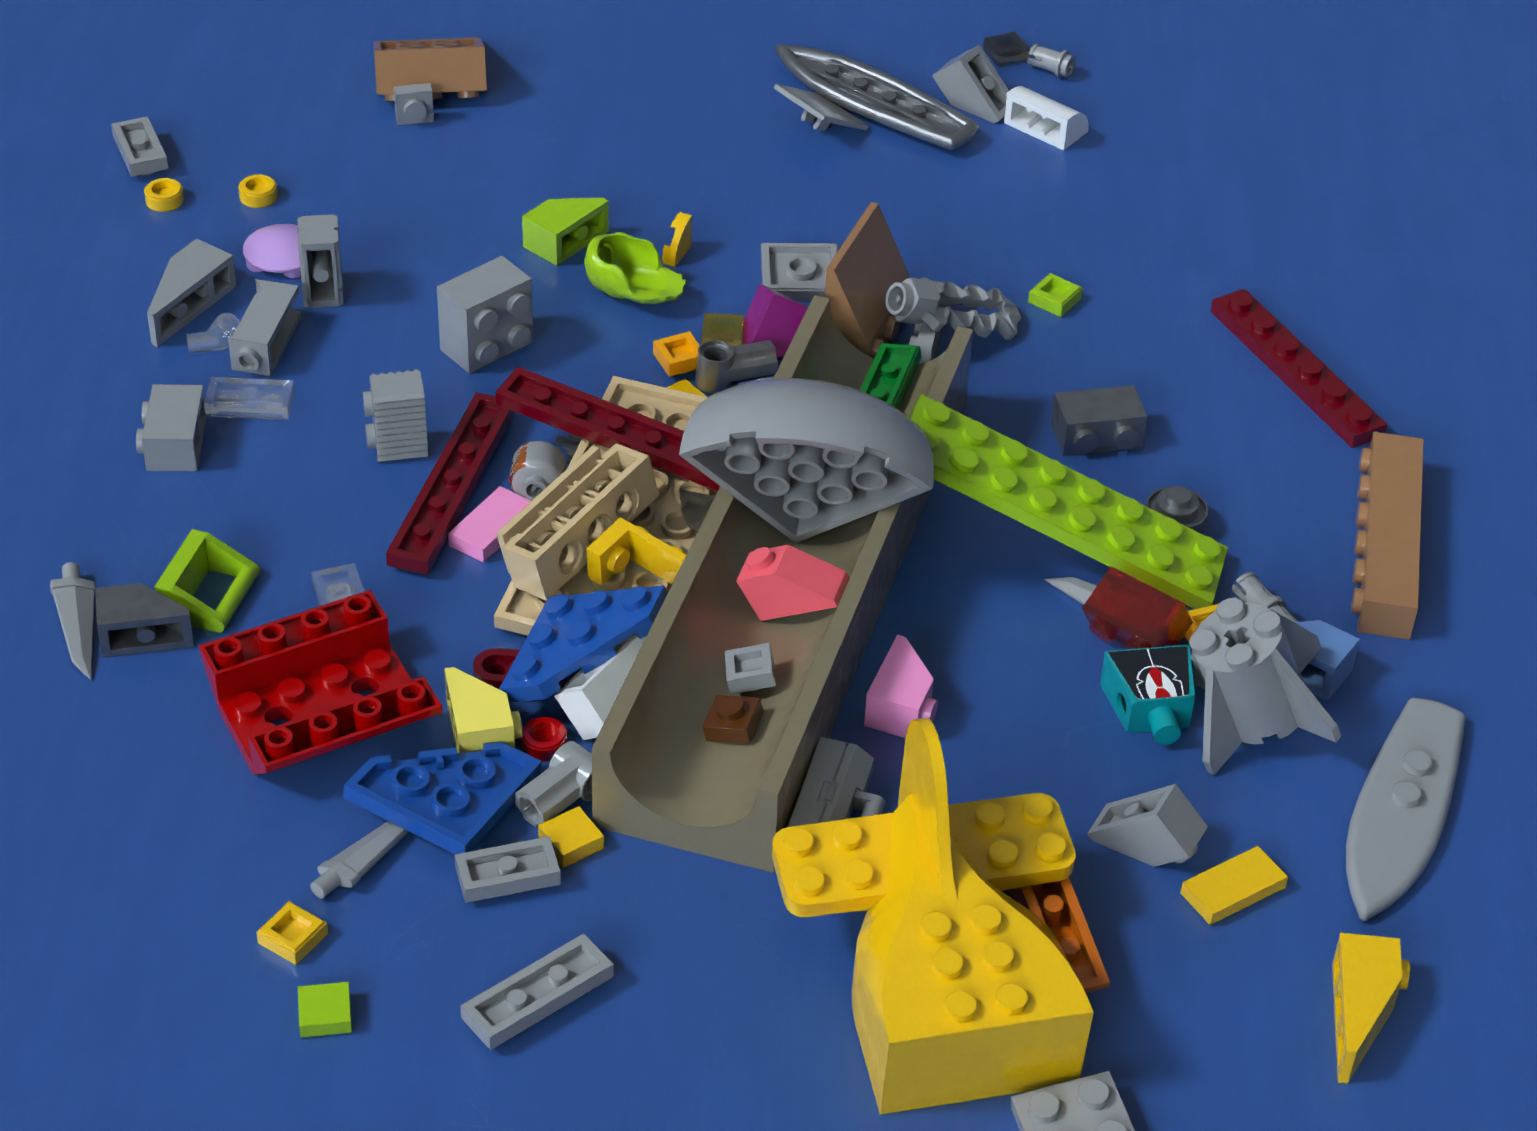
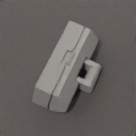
[788,737,885,827]

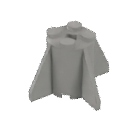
[1189,597,1341,775]

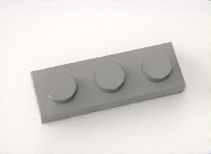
[460,933,614,1050]

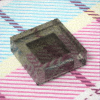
[983,31,1030,67]

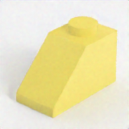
[444,667,522,753]

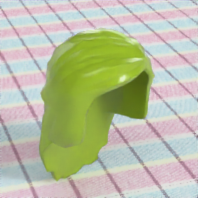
[584,232,686,304]

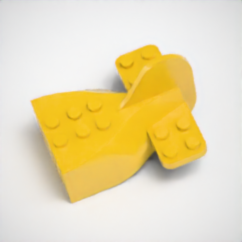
[772,718,1094,1115]

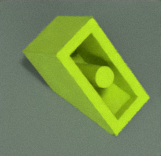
[522,198,609,266]

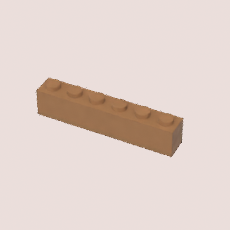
[1350,432,1424,640]

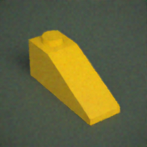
[1332,933,1410,1084]

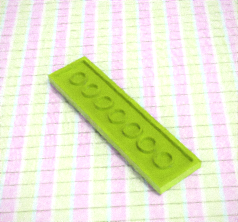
[909,394,1228,609]

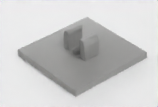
[774,84,869,131]

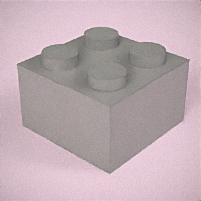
[437,256,533,374]

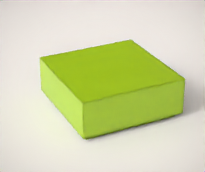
[1028,273,1083,317]
[298,982,352,1038]

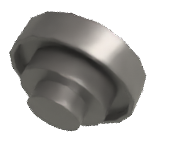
[1146,486,1208,533]

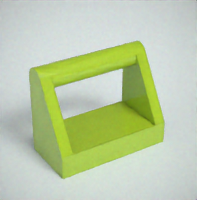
[154,529,260,633]

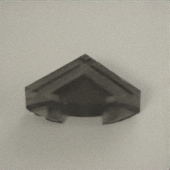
[680,490,715,533]

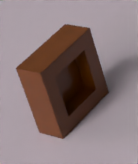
[702,695,764,743]

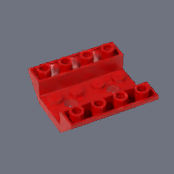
[199,590,443,774]

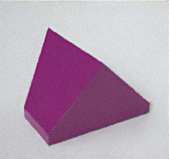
[743,284,808,358]

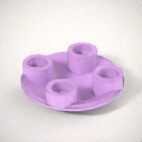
[243,224,301,278]

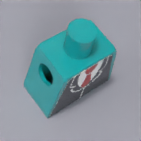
[1100,645,1195,745]

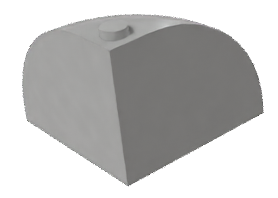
[679,378,934,543]

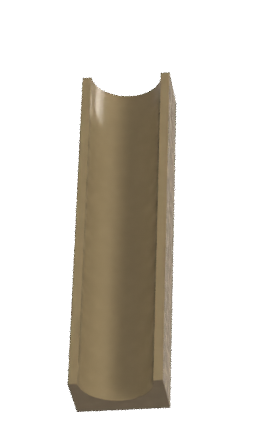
[592,295,973,873]

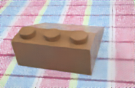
[373,37,487,101]
[825,202,910,358]

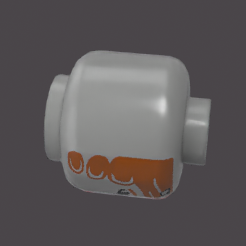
[509,441,567,501]

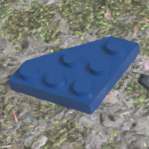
[499,585,668,702]
[343,742,542,854]

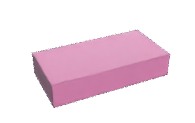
[448,486,531,563]

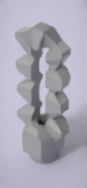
[885,277,1021,340]

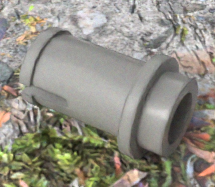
[1028,44,1076,78]

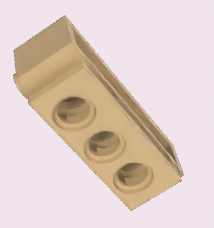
[496,443,659,601]

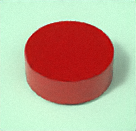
[521,717,567,762]

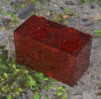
[1082,566,1193,649]

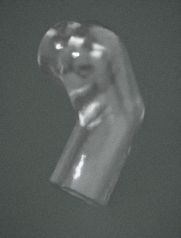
[186,313,240,354]

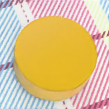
[238,174,278,208]
[144,178,184,212]

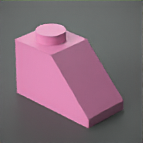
[864,635,938,739]

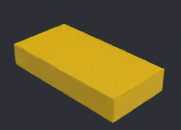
[1180,846,1288,925]

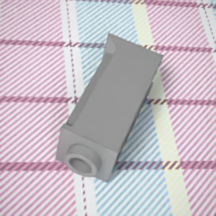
[228,279,301,376]

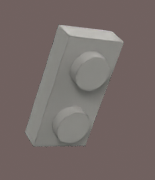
[111,116,168,177]
[455,836,561,903]

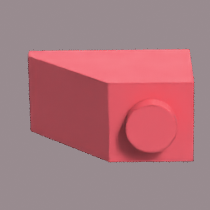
[736,545,850,621]

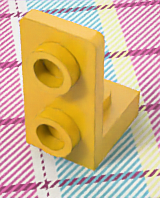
[586,517,686,586]

